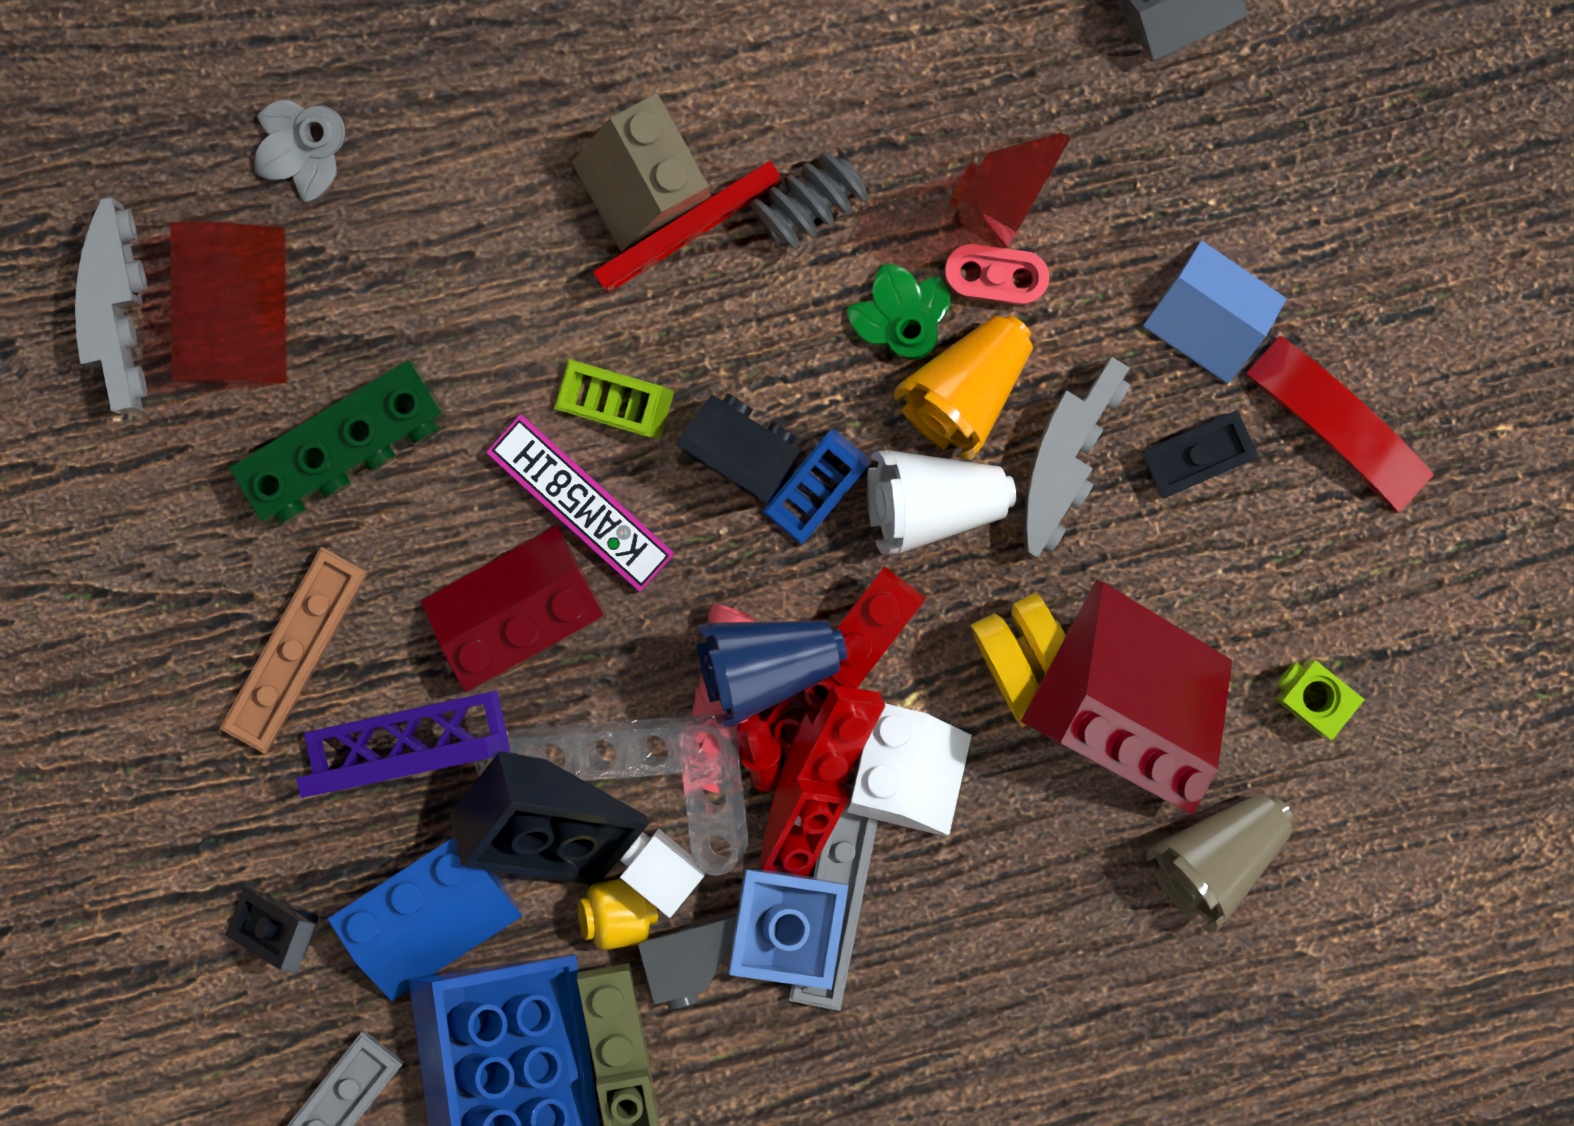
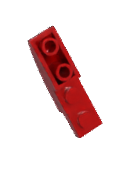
[766,566,926,757]
[760,685,886,876]

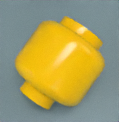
[578,879,658,950]

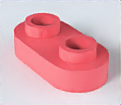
[944,244,1049,305]

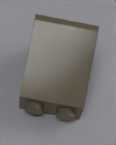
[572,93,711,253]

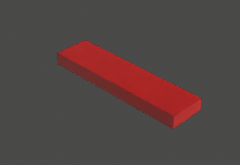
[594,160,781,293]

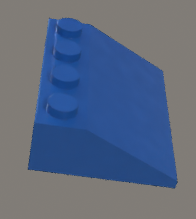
[409,954,600,1126]

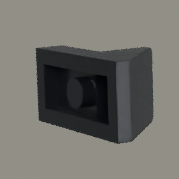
[225,887,318,974]

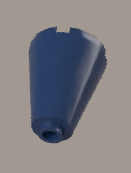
[695,621,847,729]

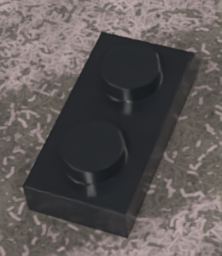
[1140,410,1259,500]

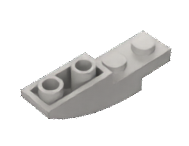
[75,197,147,415]
[1023,357,1131,559]

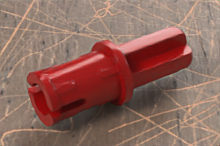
[737,714,782,793]

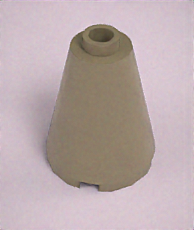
[1146,793,1293,932]

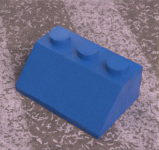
[328,837,523,1001]

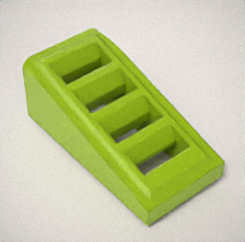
[554,359,674,440]

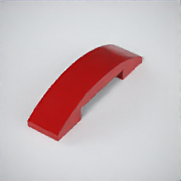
[1245,335,1434,513]

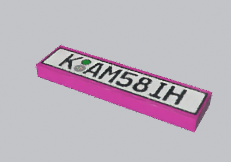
[486,414,675,592]

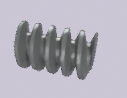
[750,147,869,250]

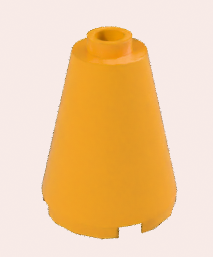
[893,315,1033,460]

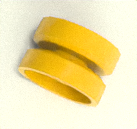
[970,592,1066,728]

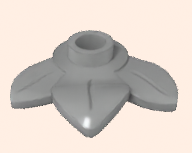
[254,100,345,202]

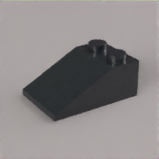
[450,751,649,885]

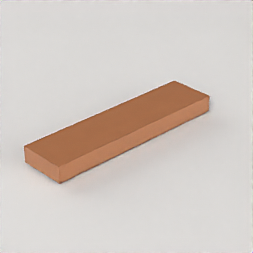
[219,547,369,754]

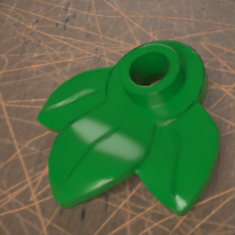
[847,263,951,360]

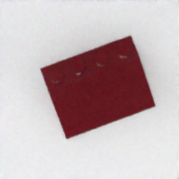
[1020,579,1232,815]

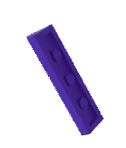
[296,690,511,798]

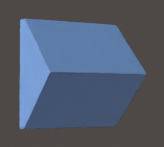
[1142,240,1287,385]
[727,869,849,990]

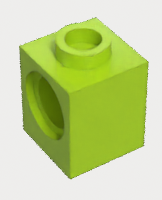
[1274,659,1365,740]

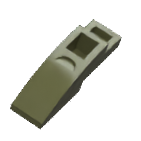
[577,963,660,1126]

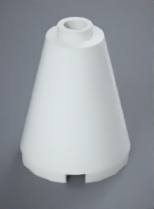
[867,450,1016,555]

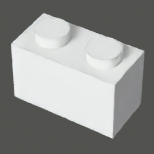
[620,828,707,918]

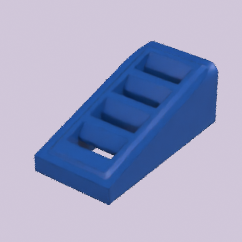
[763,429,872,545]

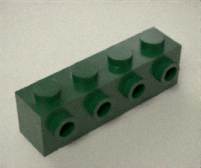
[229,359,447,526]

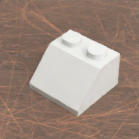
[847,703,972,837]

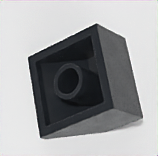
[676,393,801,505]

